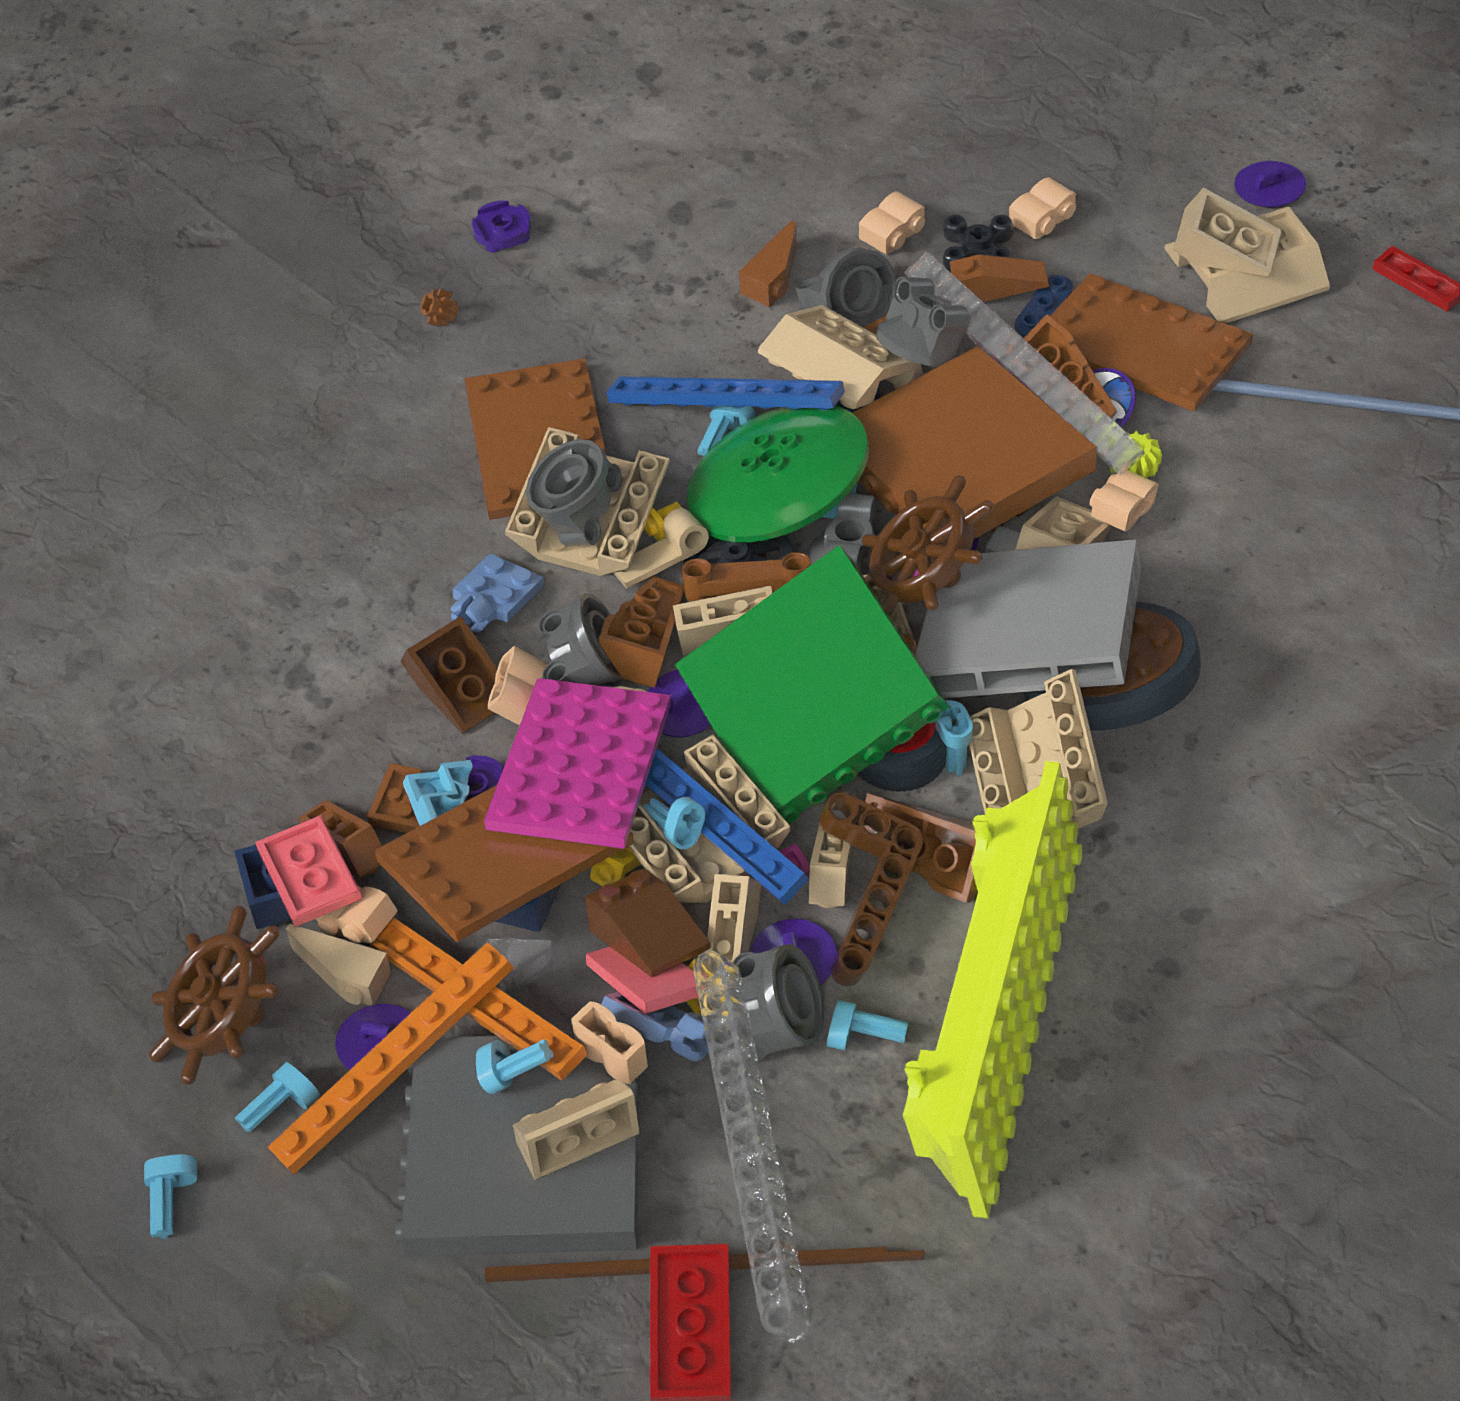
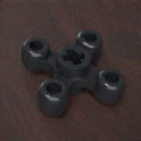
[943,214,1014,274]

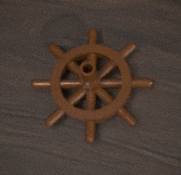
[862,475,994,616]
[149,906,280,1085]

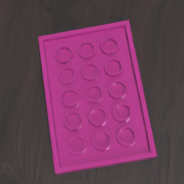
[484,678,671,849]

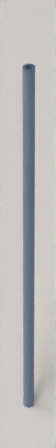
[1006,353,1460,421]

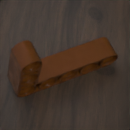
[819,792,923,986]

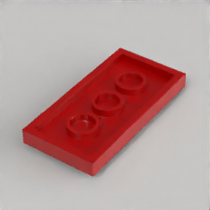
[650,1244,731,1401]

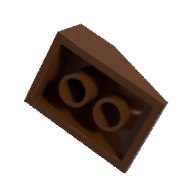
[400,616,498,734]
[585,869,711,977]

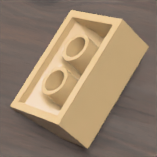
[513,1079,639,1180]

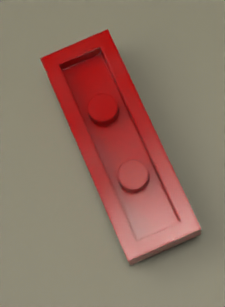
[1372,245,1460,312]

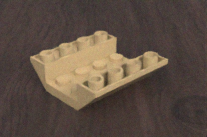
[1164,206,1330,324]
[758,305,924,409]
[505,427,670,576]
[969,669,1108,829]
[628,735,791,903]

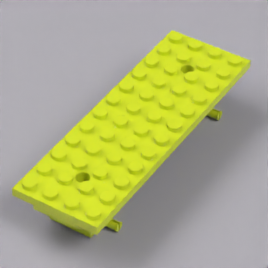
[903,761,1083,1219]

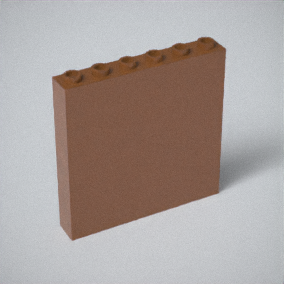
[853,346,1096,546]

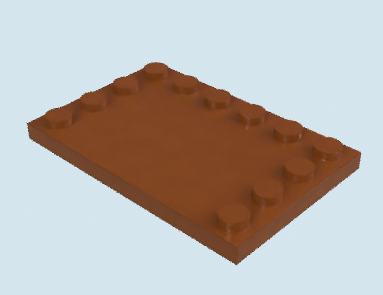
[1050,273,1253,412]
[464,358,606,520]
[375,784,633,942]

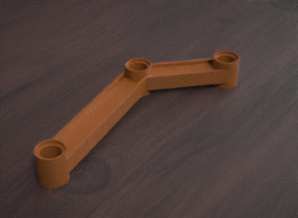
[682,552,916,655]

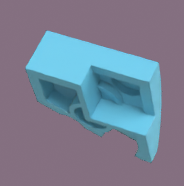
[403,760,472,826]

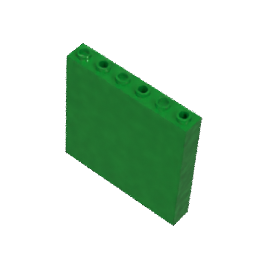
[675,545,950,824]

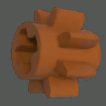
[421,288,458,327]

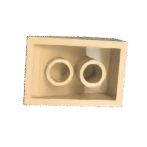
[1173,187,1281,277]
[1015,496,1112,550]

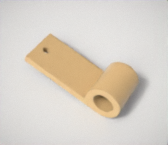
[613,508,709,588]

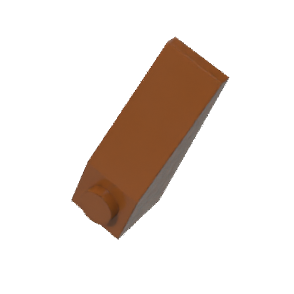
[739,220,797,307]
[950,255,1049,307]
[298,799,382,878]

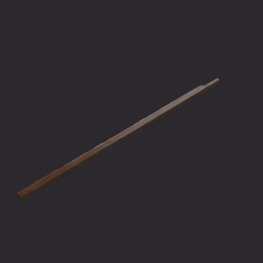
[485,1246,924,1282]

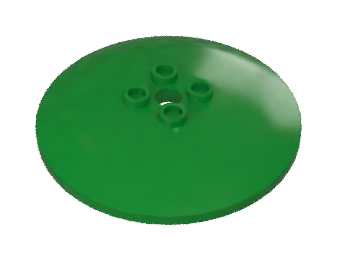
[687,405,870,543]

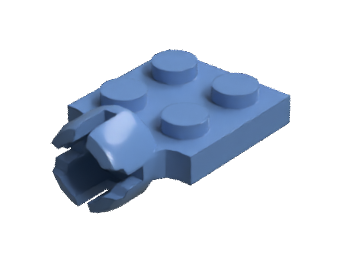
[450,553,544,635]
[601,992,717,1062]

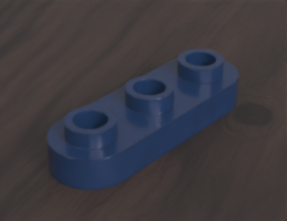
[1014,275,1073,341]

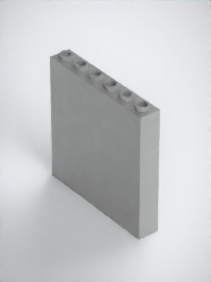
[916,539,1141,698]

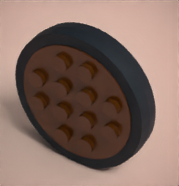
[1023,602,1201,731]

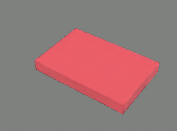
[255,815,362,927]
[586,947,707,1014]

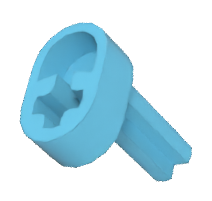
[697,406,756,456]
[935,700,973,776]
[643,797,705,849]
[826,1000,909,1051]
[476,1039,553,1094]
[235,1062,321,1132]
[144,1154,197,1239]

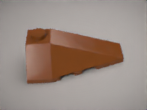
[1004,314,1117,435]
[598,576,684,688]
[864,793,978,903]

